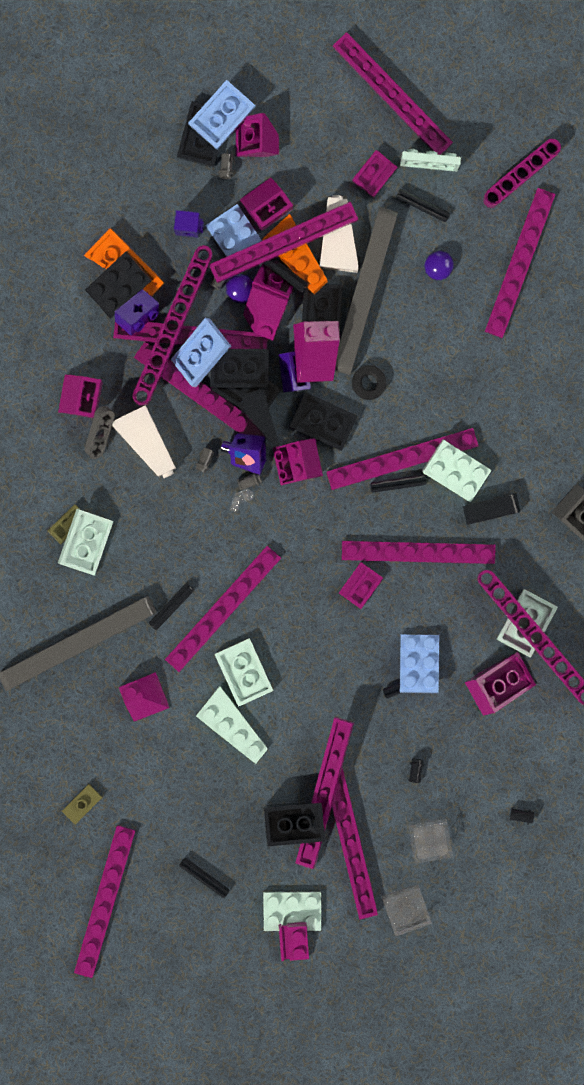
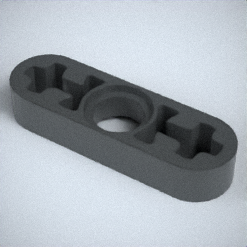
[85,406,114,459]

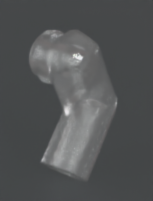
[229,489,254,512]

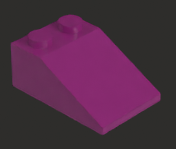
[293,321,340,382]
[465,652,536,715]

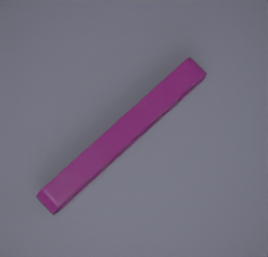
[133,245,213,406]
[477,570,584,705]

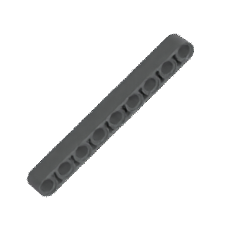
[335,207,398,375]
[0,596,157,691]

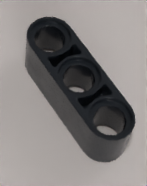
[462,493,521,525]

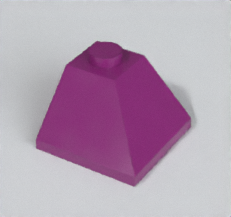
[236,113,279,157]
[252,263,294,301]
[243,285,289,341]
[119,672,170,722]

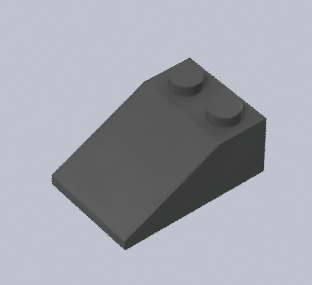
[551,484,584,542]

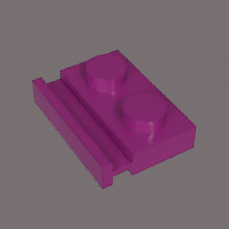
[352,150,398,198]
[339,562,383,609]
[279,922,309,961]

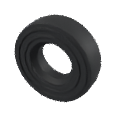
[352,365,387,400]

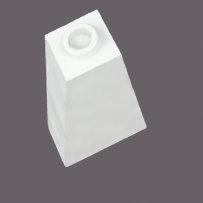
[320,195,359,273]
[112,406,176,478]

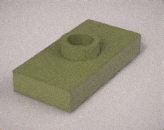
[47,504,80,545]
[62,784,102,825]

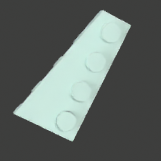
[196,686,268,764]

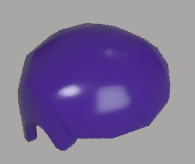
[424,250,454,280]
[226,274,253,304]

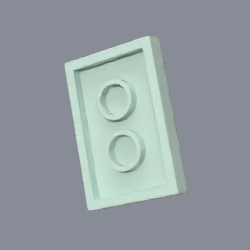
[400,149,461,171]
[422,439,492,502]
[58,509,113,576]
[497,589,558,658]
[215,638,273,707]
[264,891,321,931]

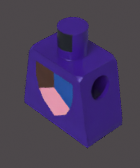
[221,433,266,475]

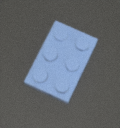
[188,80,255,150]
[205,204,262,257]
[171,318,231,387]
[400,635,439,693]

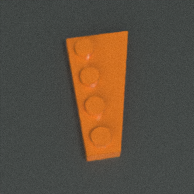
[262,214,328,294]
[84,228,165,297]

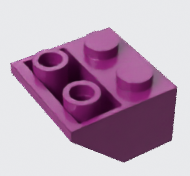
[240,178,293,231]
[58,375,103,418]
[273,439,323,485]

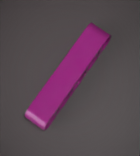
[483,139,561,208]

